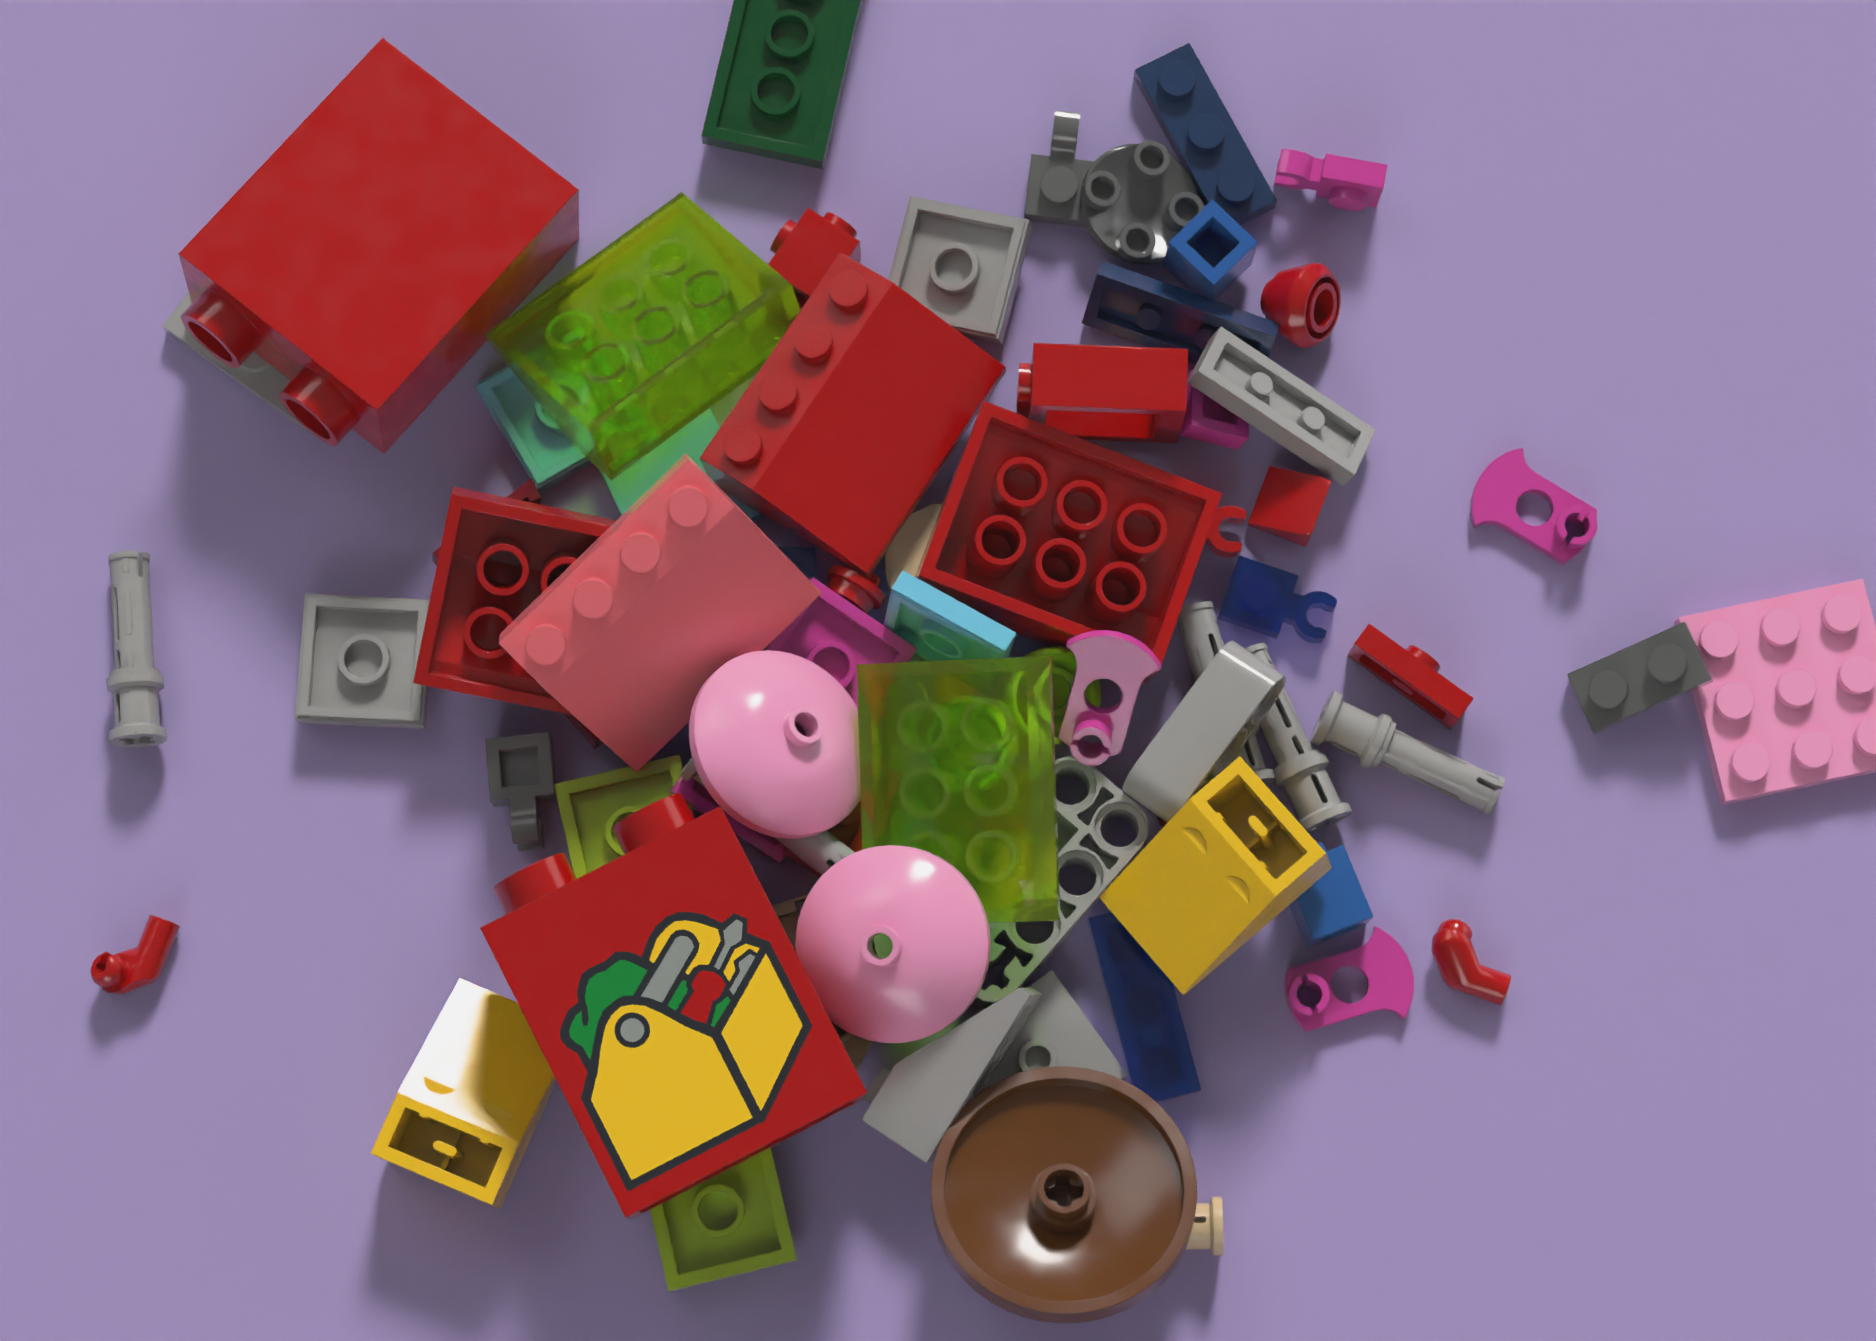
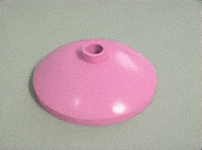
[689,650,871,839]
[795,845,991,1043]

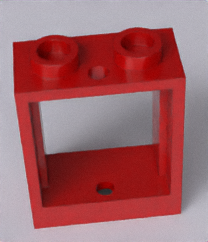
[1016,343,1188,443]

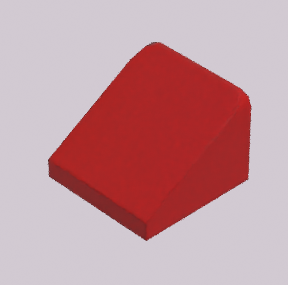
[1247,466,1332,547]

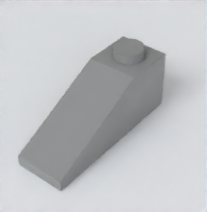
[861,987,1042,1163]

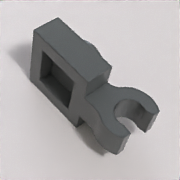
[1024,110,1093,227]
[485,732,557,851]

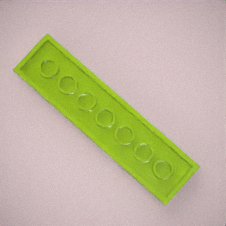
[554,755,798,1292]

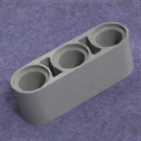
[1123,640,1286,823]

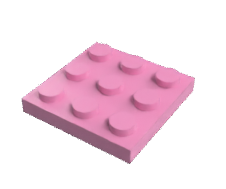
[1674,579,1876,805]

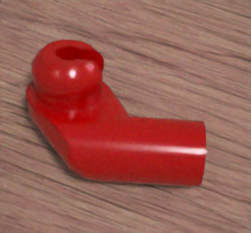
[90,915,180,994]

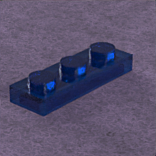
[1087,912,1201,1103]

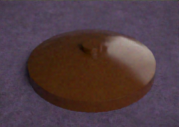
[931,1066,1197,1323]

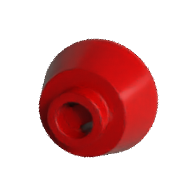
[1260,263,1341,348]

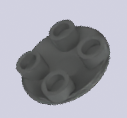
[1080,140,1204,265]

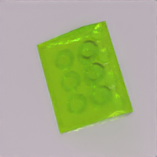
[485,192,800,481]
[857,656,1060,923]

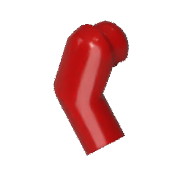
[1431,919,1511,1006]

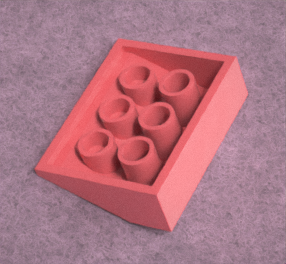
[499,454,822,773]

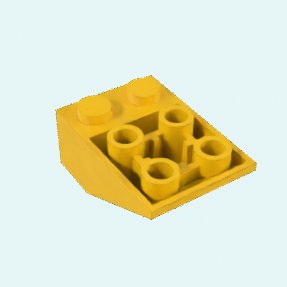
[1099,756,1332,996]
[371,978,557,1209]

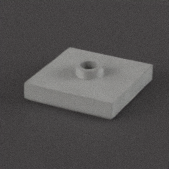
[888,196,1033,345]
[295,594,430,729]
[982,970,1128,1091]

